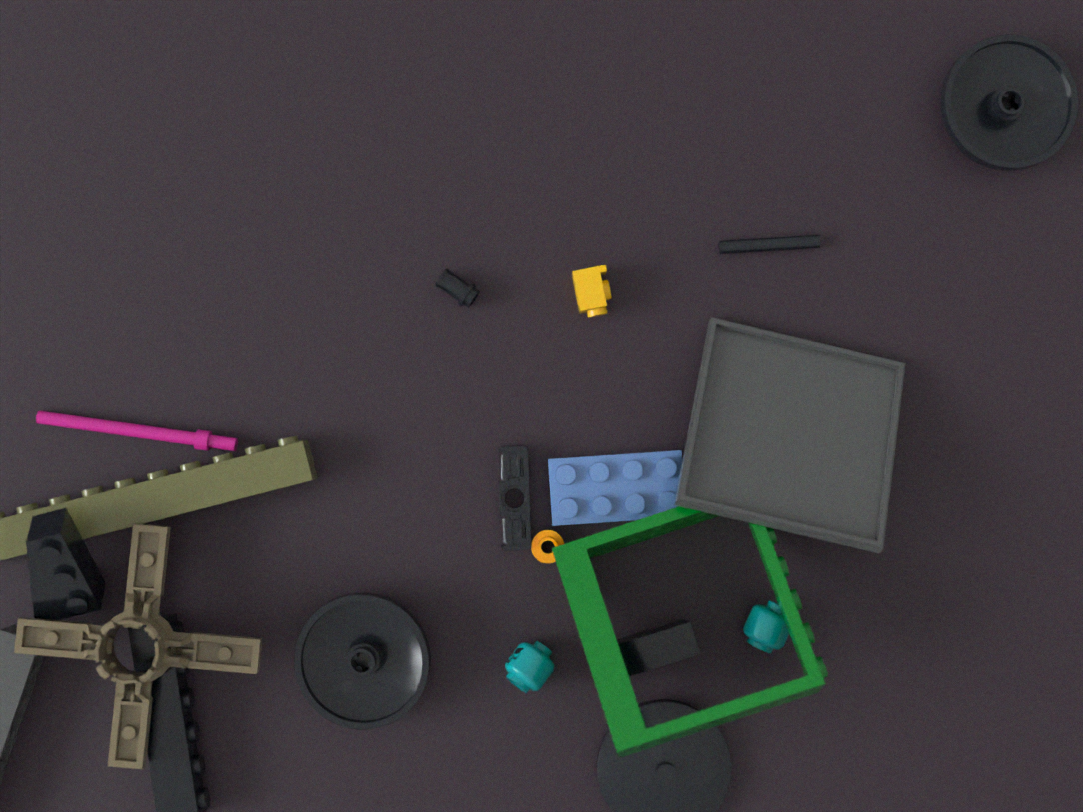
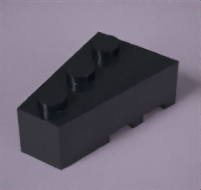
[26,508,106,620]

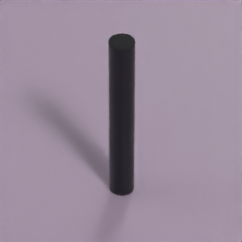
[719,235,821,254]

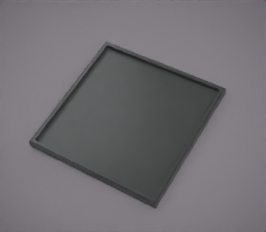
[674,317,906,553]

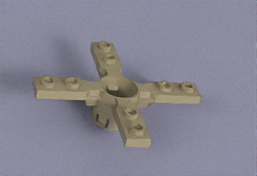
[14,524,263,769]

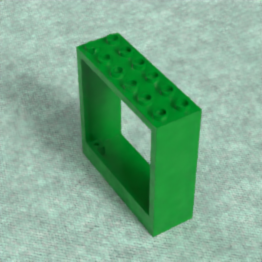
[552,506,828,758]

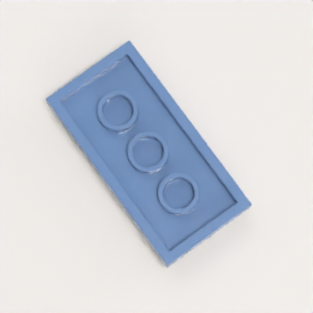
[548,450,682,526]

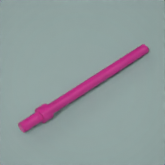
[36,410,238,451]

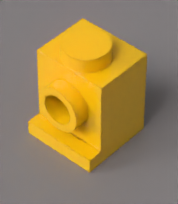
[572,264,612,318]

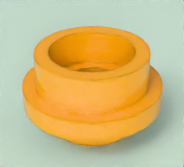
[531,530,564,563]

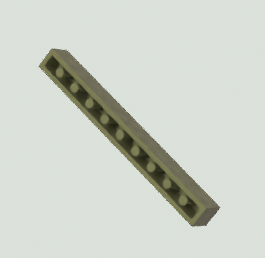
[0,435,318,561]

